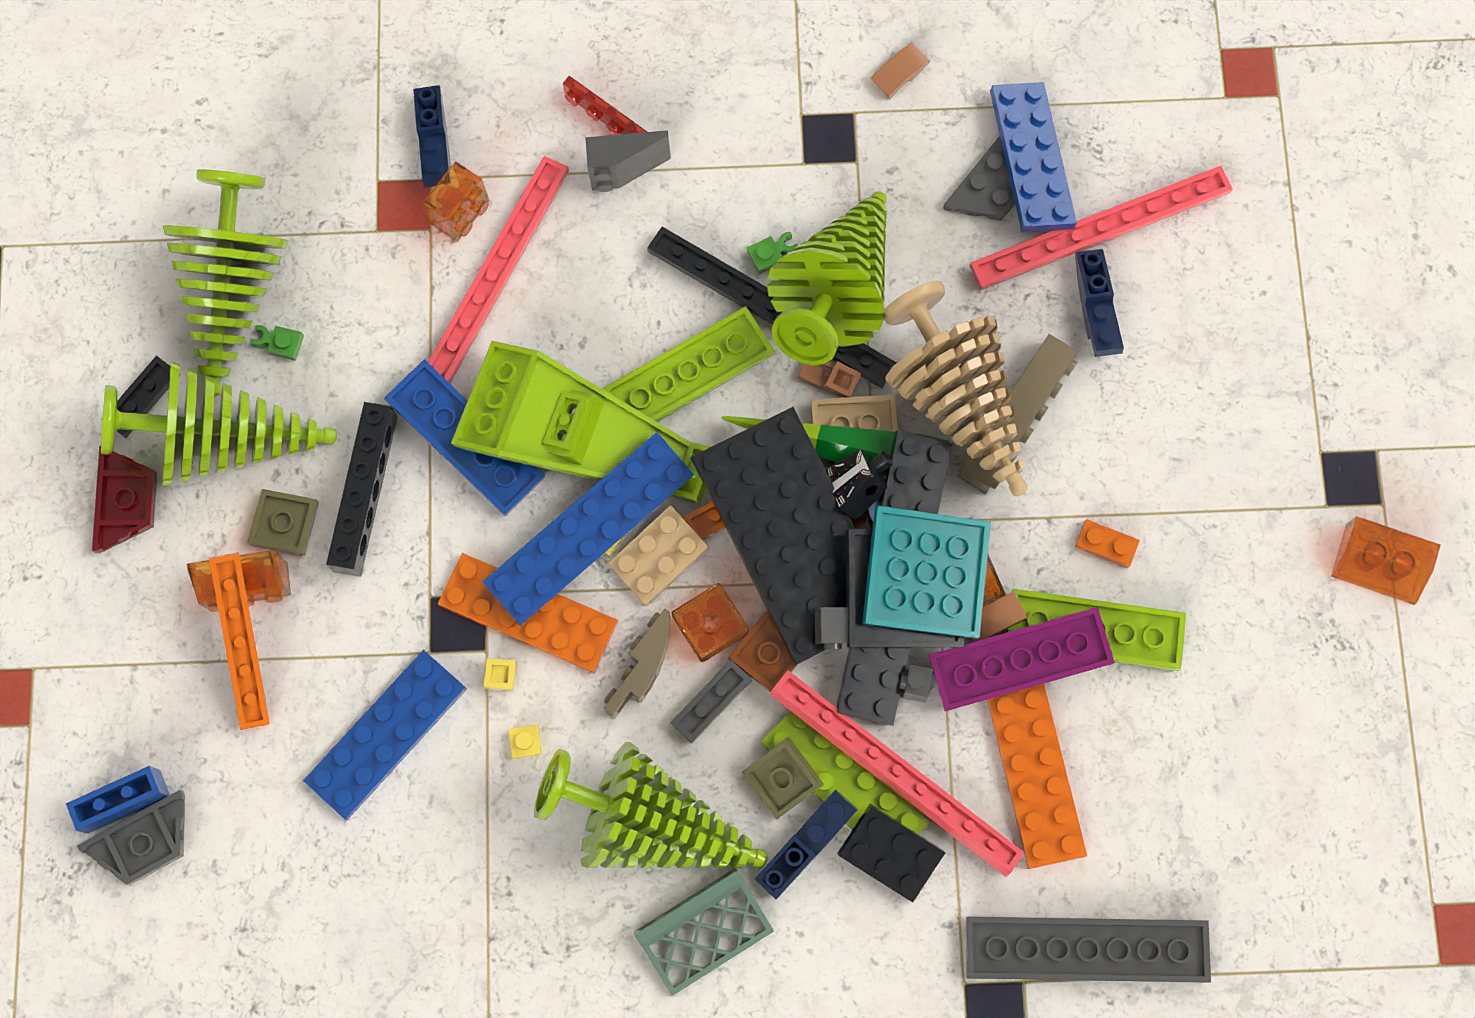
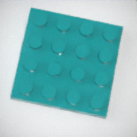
[862,506,991,639]

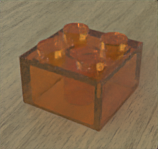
[422,161,490,242]

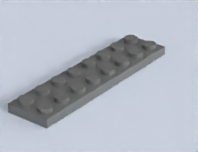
[966,917,1211,983]

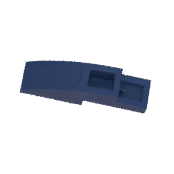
[413,85,451,188]
[1075,249,1124,357]
[755,789,858,900]

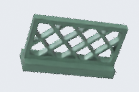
[634,868,774,996]

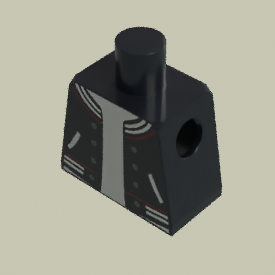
[825,449,894,520]

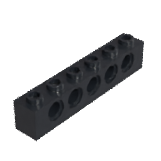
[326,402,398,577]

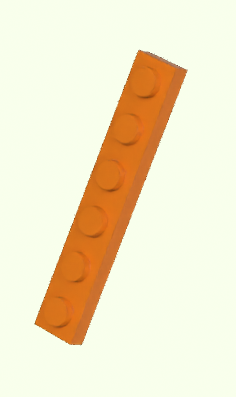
[209,552,270,730]

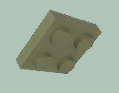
[247,489,319,556]
[742,737,824,820]

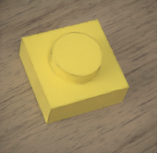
[484,658,517,691]
[508,725,542,759]

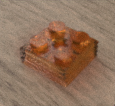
[672,583,749,662]

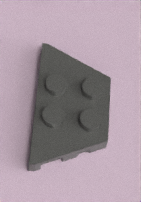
[943,136,1015,221]
[77,790,185,885]

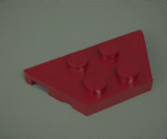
[92,446,157,554]

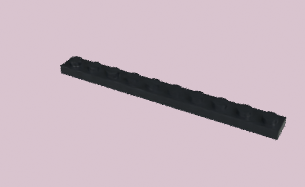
[647,226,897,389]

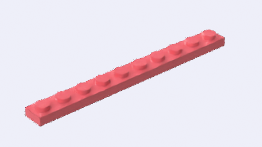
[428,156,569,383]
[969,166,1233,290]
[769,671,1024,877]

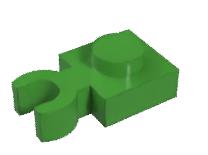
[747,232,798,274]
[250,325,304,361]

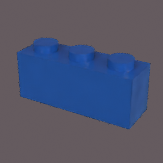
[66,766,170,834]

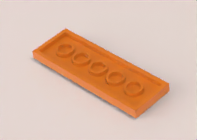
[438,553,618,674]
[987,684,1087,869]

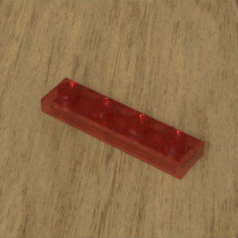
[562,76,648,135]

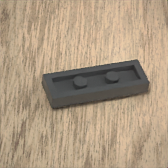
[670,660,752,744]

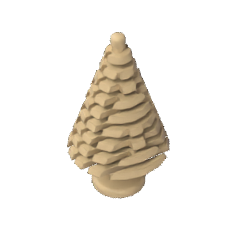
[882,281,1028,496]

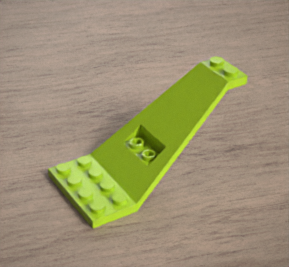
[451,341,710,503]

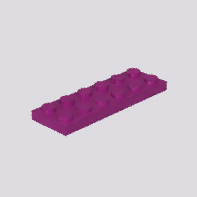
[928,607,1115,712]

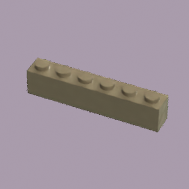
[957,334,1078,494]

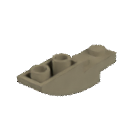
[604,609,671,719]

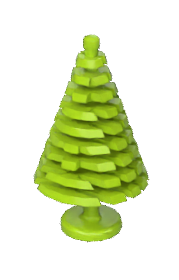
[163,169,289,396]
[767,191,887,366]
[101,362,337,487]
[534,742,768,868]

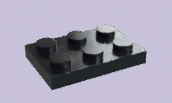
[837,804,945,903]

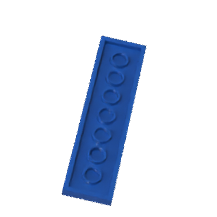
[482,432,694,626]

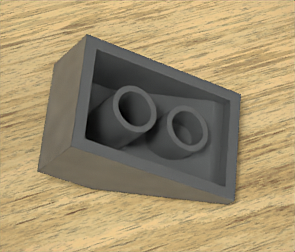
[585,130,671,192]

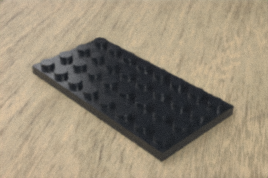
[690,407,855,665]

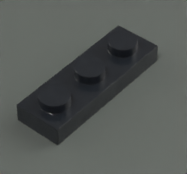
[101,355,181,438]

